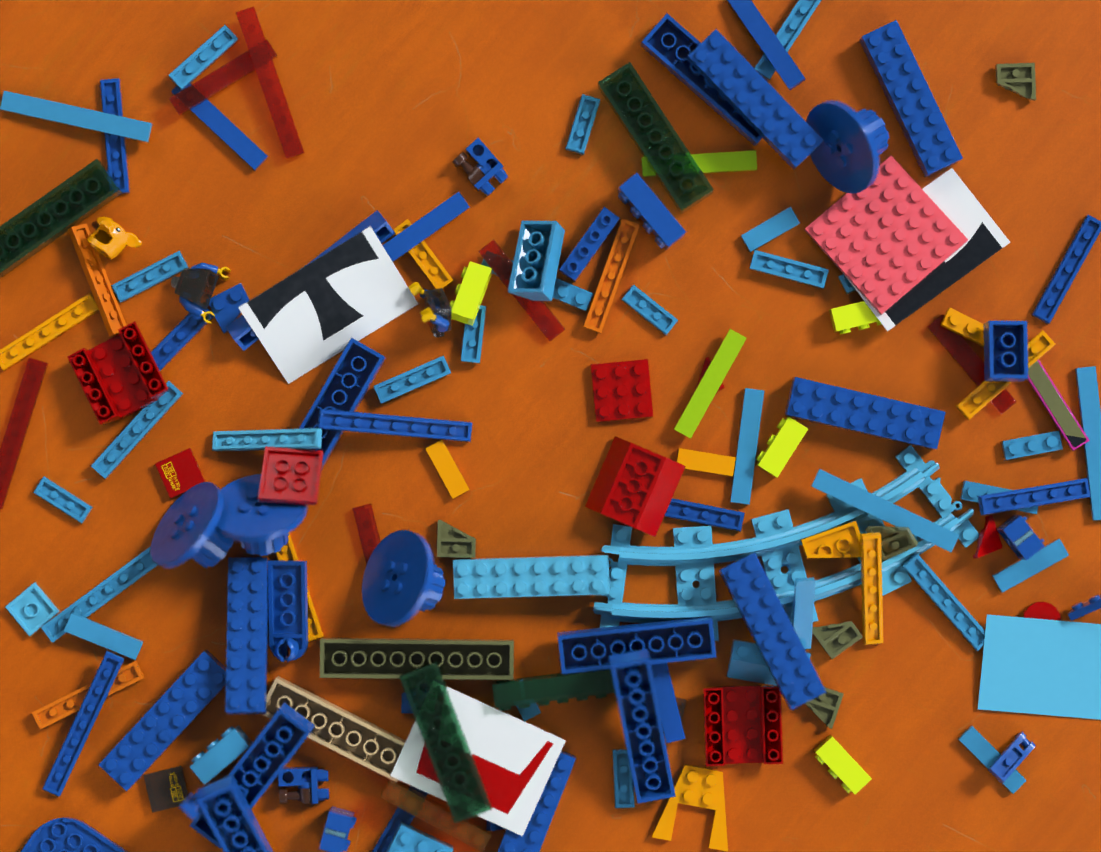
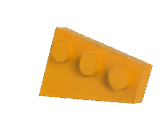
[801,521,861,558]

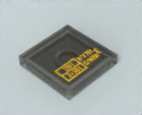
[144,765,189,813]

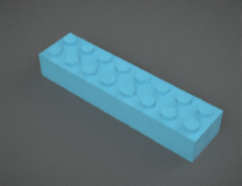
[453,555,610,599]

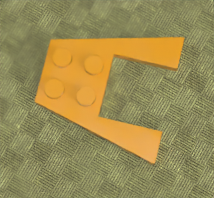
[652,764,728,852]

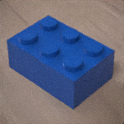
[983,321,1028,382]

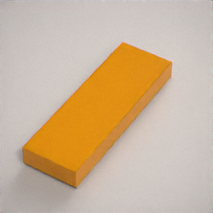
[425,440,470,499]
[677,448,736,476]

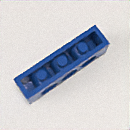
[559,207,620,282]

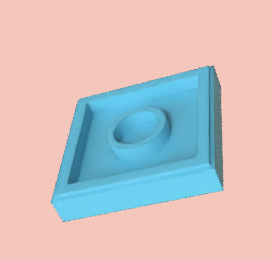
[5,582,60,636]

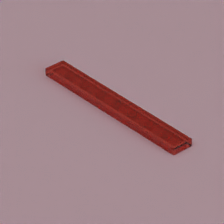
[236,7,304,159]
[0,357,48,509]

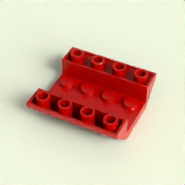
[67,321,169,425]
[585,436,686,537]
[703,685,783,766]

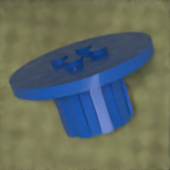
[806,100,889,193]
[215,474,308,556]
[150,482,234,568]
[362,530,445,626]

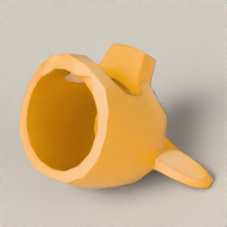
[87,217,142,260]

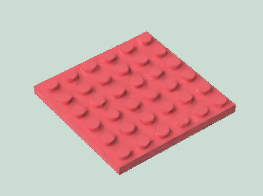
[805,156,968,315]

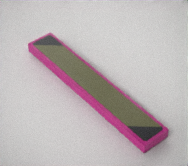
[1027,359,1090,451]

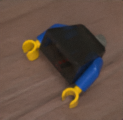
[171,263,231,324]
[408,282,452,337]

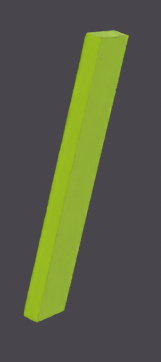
[641,150,757,177]
[674,329,747,439]

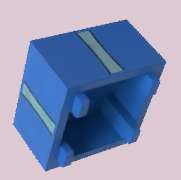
[997,515,1045,560]
[319,806,357,852]

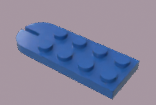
[268,560,308,662]

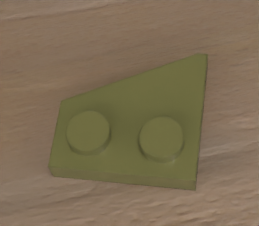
[995,63,1036,101]
[437,520,476,558]
[865,526,918,561]
[812,621,863,659]
[805,687,844,729]

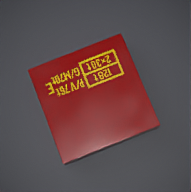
[155,448,206,498]

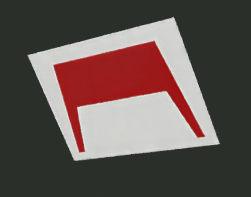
[390,680,566,836]

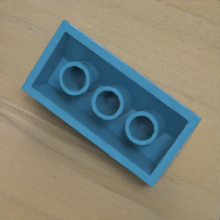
[508,221,565,301]
[727,639,811,686]

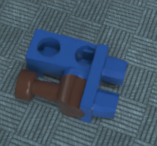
[452,138,508,196]
[278,767,329,804]

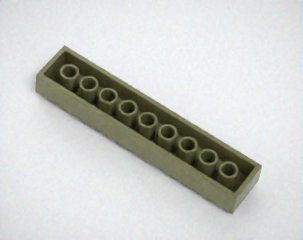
[320,638,514,680]

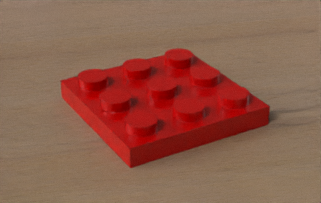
[591,359,653,422]
[258,447,324,505]

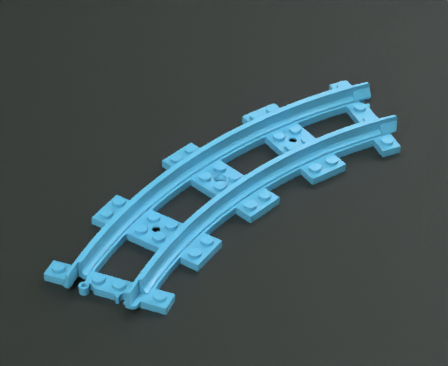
[593,445,980,641]

